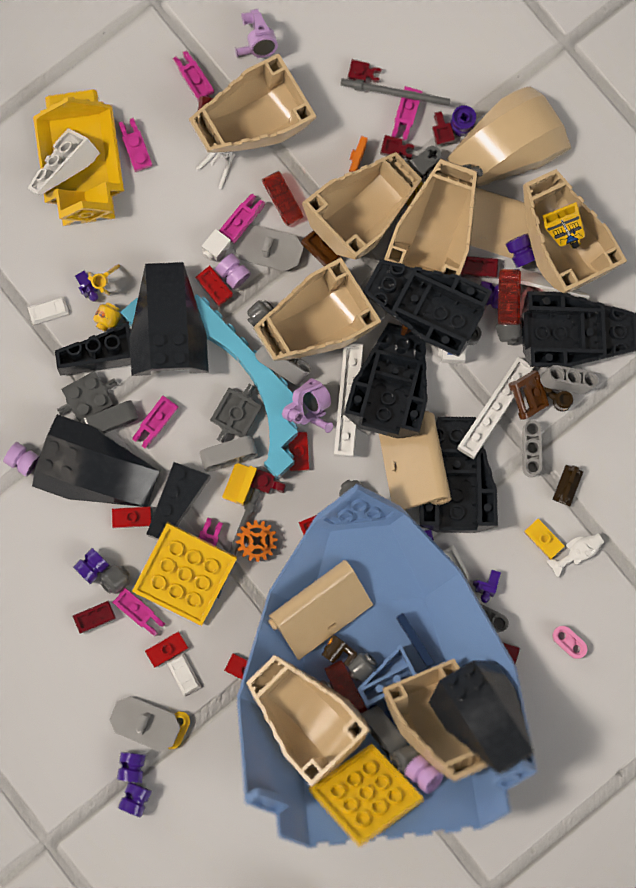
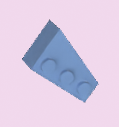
[358,644,416,710]

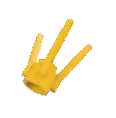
[88,264,120,295]

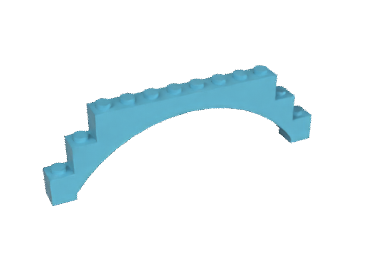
[120,294,298,480]

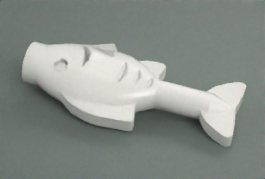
[547,533,604,578]

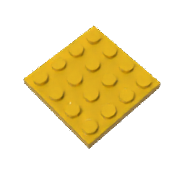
[132,522,237,626]
[309,743,423,848]

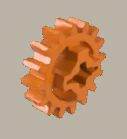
[235,520,278,562]

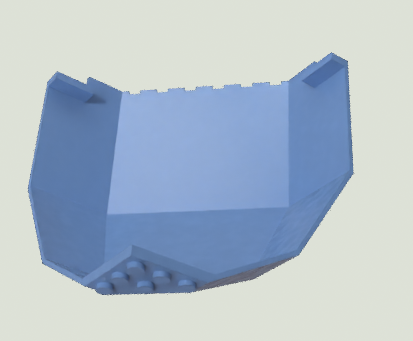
[237,484,537,848]

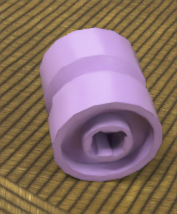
[215,253,251,289]
[3,442,40,477]
[405,755,444,794]

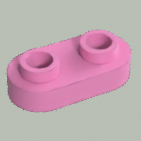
[552,626,587,659]

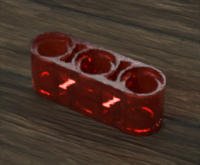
[262,171,304,226]
[498,269,521,325]
[324,660,367,714]

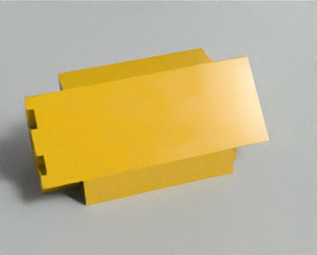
[33,89,124,226]

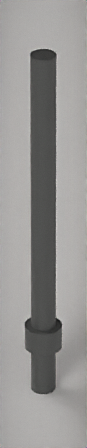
[341,78,450,106]
[217,488,261,599]

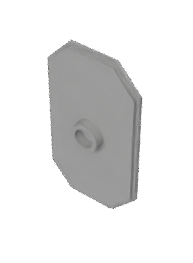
[234,225,304,271]
[110,696,180,751]

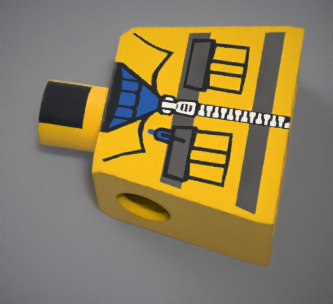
[543,202,585,249]

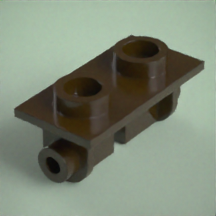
[552,465,584,507]

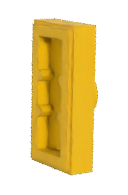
[524,518,565,560]

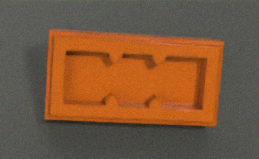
[349,136,368,172]

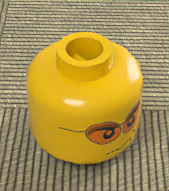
[93,302,122,332]

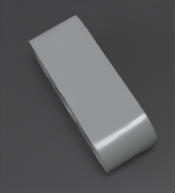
[255,345,311,385]
[540,365,598,394]
[522,420,542,477]
[199,436,258,472]

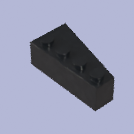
[55,321,131,376]
[146,462,211,540]

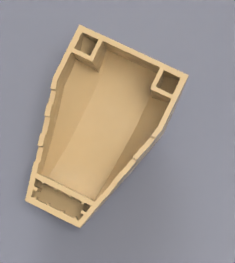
[189,53,317,153]
[447,87,571,187]
[302,152,422,259]
[384,159,477,276]
[523,169,627,293]
[253,258,382,361]
[246,655,370,786]
[383,659,489,782]

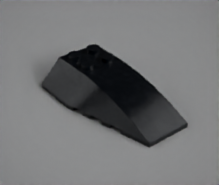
[363,259,492,357]
[130,262,209,376]
[521,291,636,367]
[344,322,428,439]
[32,414,160,507]
[419,416,498,533]
[428,660,535,775]

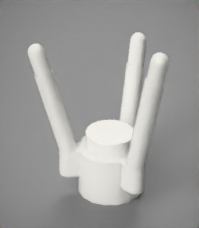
[196,151,235,189]

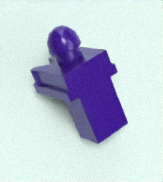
[75,270,98,302]
[473,570,501,603]

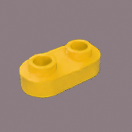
[168,712,190,749]

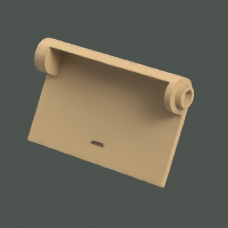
[470,187,531,258]
[379,411,451,510]
[268,560,373,660]

